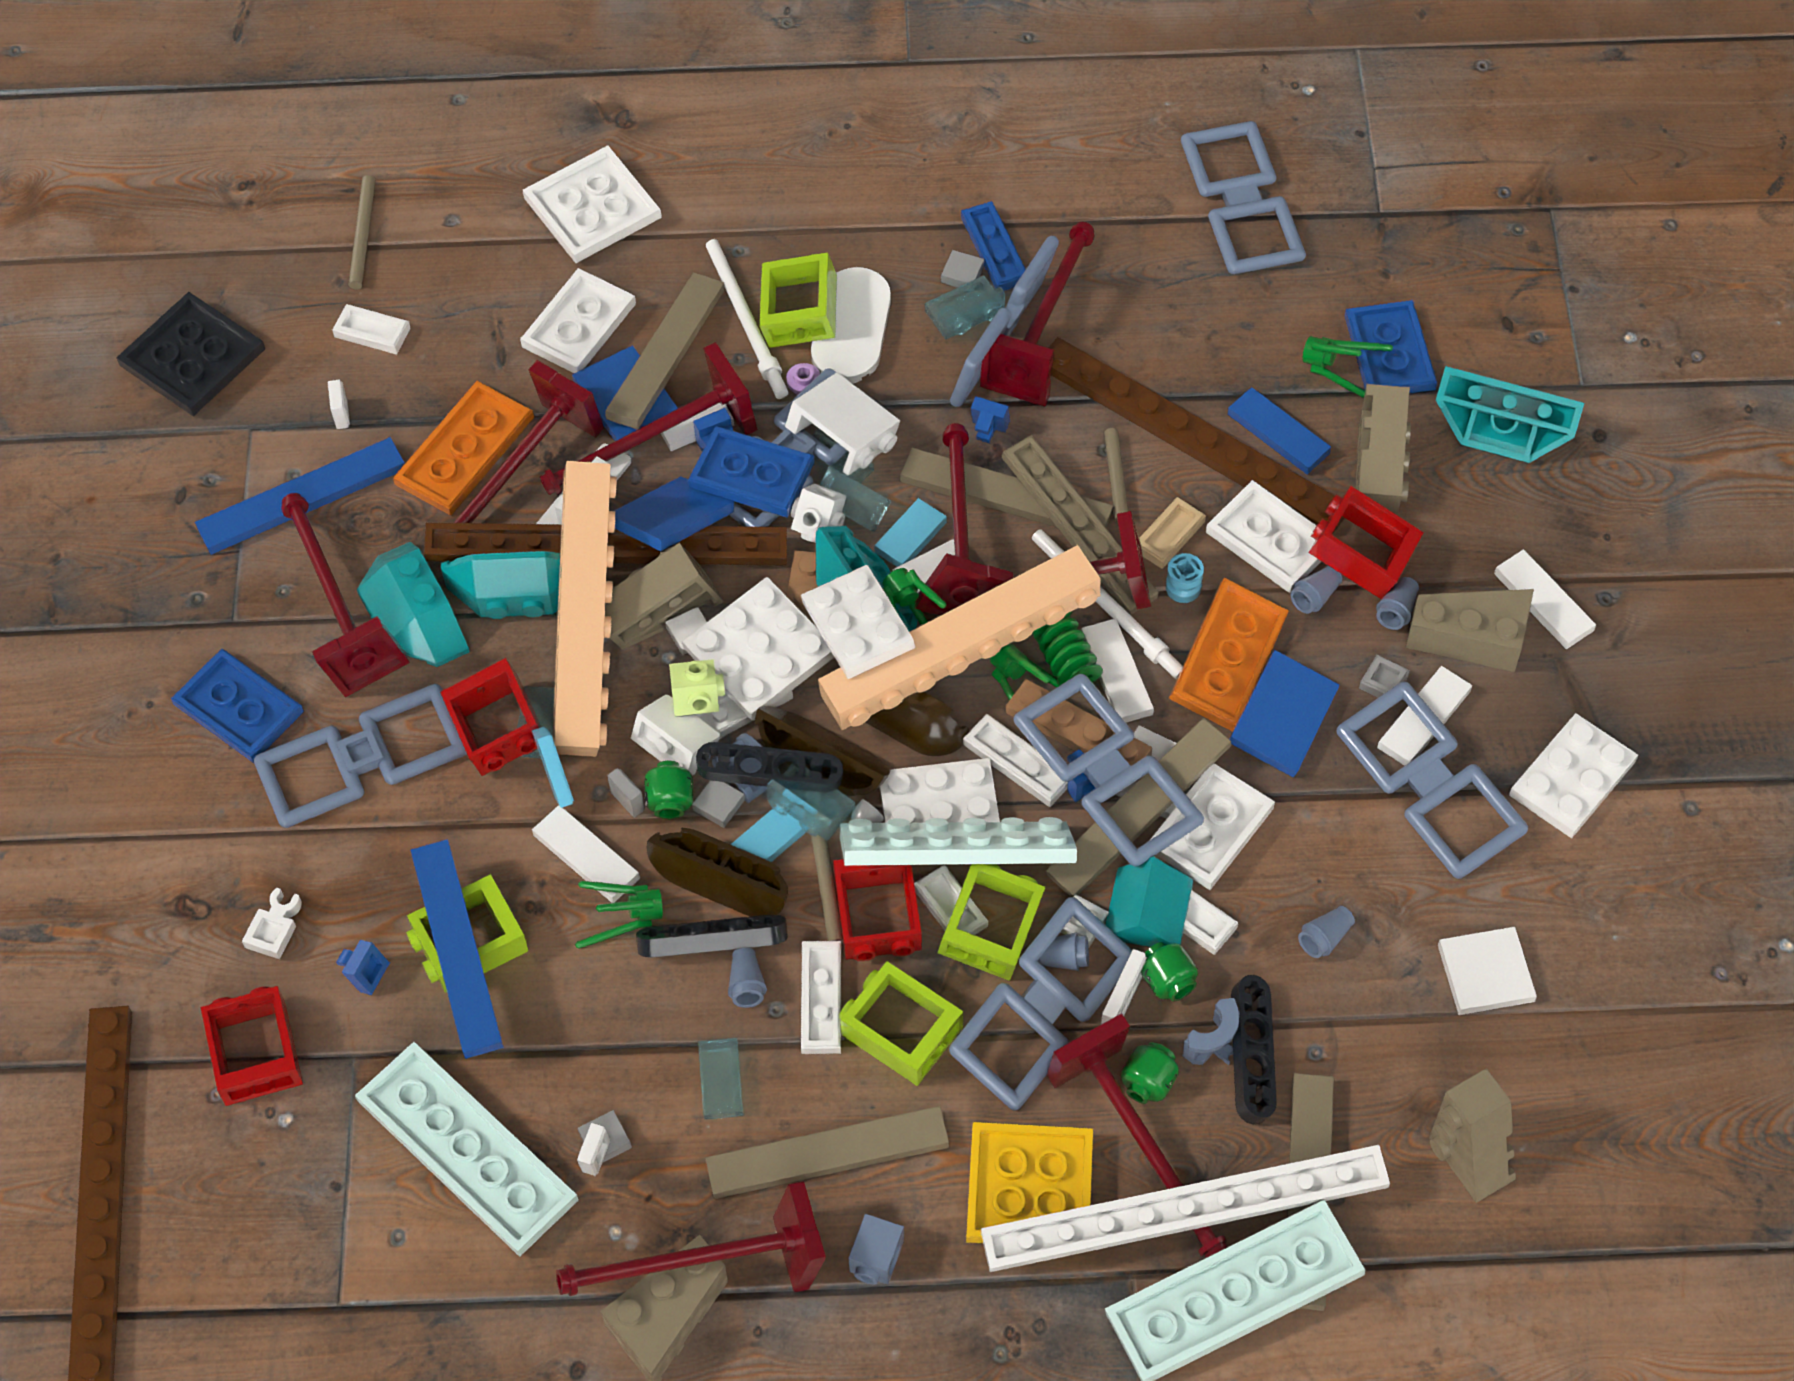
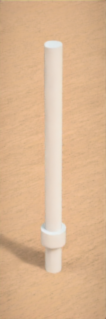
[706,239,788,399]
[1032,529,1183,680]

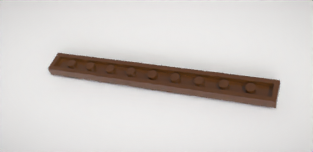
[1048,337,1345,534]
[424,523,787,565]
[68,1006,132,1381]

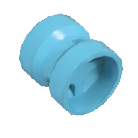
[1166,553,1204,603]

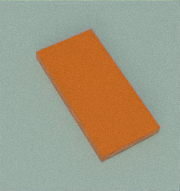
[393,381,534,516]
[1169,577,1289,732]

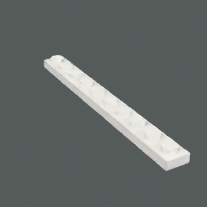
[981,1145,1390,1272]

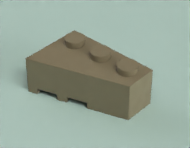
[1356,384,1411,515]
[605,543,724,650]
[1406,589,1534,672]
[1429,1068,1516,1203]
[601,1235,728,1381]

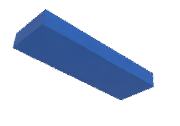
[961,201,1026,293]
[1228,387,1331,475]

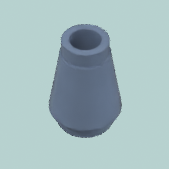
[1291,566,1342,614]
[1376,577,1419,630]
[1298,906,1355,958]
[1038,932,1089,971]
[728,948,767,1008]

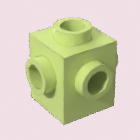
[669,659,725,716]

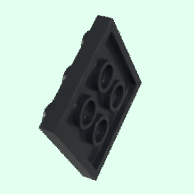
[116,292,265,417]

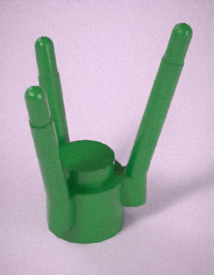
[1302,336,1393,398]
[882,568,946,626]
[990,643,1059,700]
[575,881,663,949]

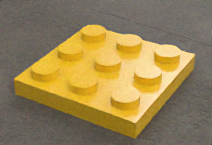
[966,1122,1093,1243]

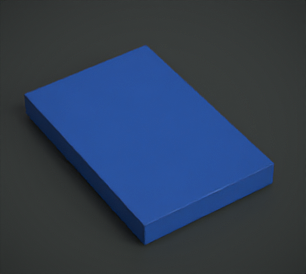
[1344,300,1437,393]
[572,345,678,441]
[688,426,814,518]
[615,476,734,551]
[171,649,304,763]
[1229,650,1340,778]

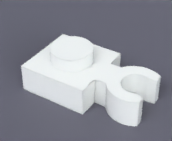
[242,888,302,960]

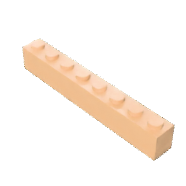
[552,461,617,757]
[818,545,1101,730]

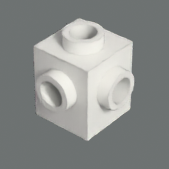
[791,484,847,543]

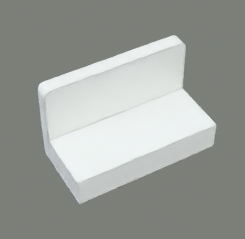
[631,695,720,776]

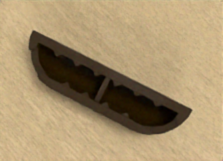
[865,692,970,756]
[755,707,890,796]
[647,828,788,917]

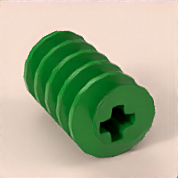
[1032,611,1103,686]

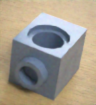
[849,1214,904,1285]

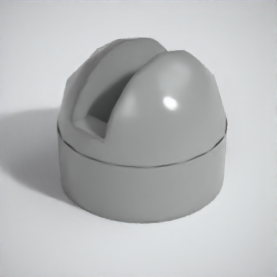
[851,799,884,823]

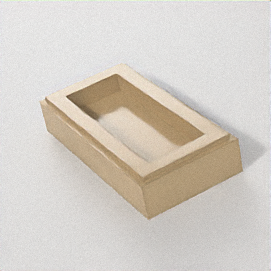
[1140,497,1206,569]

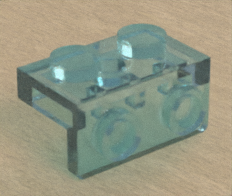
[925,276,1005,340]
[767,763,855,841]

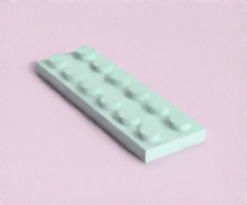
[840,817,1077,865]
[355,1042,578,1257]
[1105,1200,1365,1381]

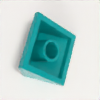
[1105,856,1193,947]

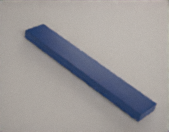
[195,437,405,555]
[411,839,504,1059]

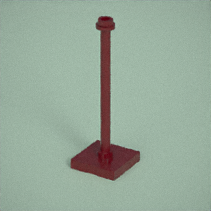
[980,222,1095,407]
[539,342,758,495]
[438,360,604,563]
[915,423,1013,616]
[281,493,410,698]
[921,511,1151,614]
[1047,1013,1228,1258]
[556,1181,826,1296]

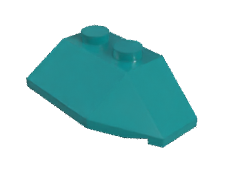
[1436,366,1585,463]
[816,526,918,632]
[357,542,470,667]
[441,551,560,619]

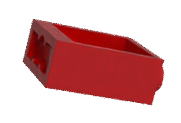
[1308,486,1424,599]
[440,658,541,776]
[833,859,922,961]
[200,986,303,1106]

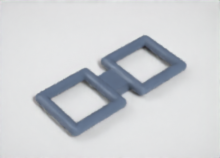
[1181,121,1306,275]
[950,236,1059,407]
[729,368,884,527]
[1013,674,1204,867]
[1336,682,1528,879]
[254,684,467,828]
[949,897,1132,1111]

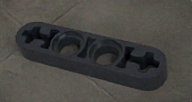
[696,742,843,793]
[636,915,788,957]
[1231,975,1277,1125]

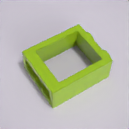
[759,252,837,348]
[938,864,1045,981]
[406,874,529,993]
[839,961,963,1086]

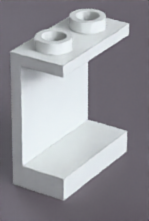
[785,372,900,475]

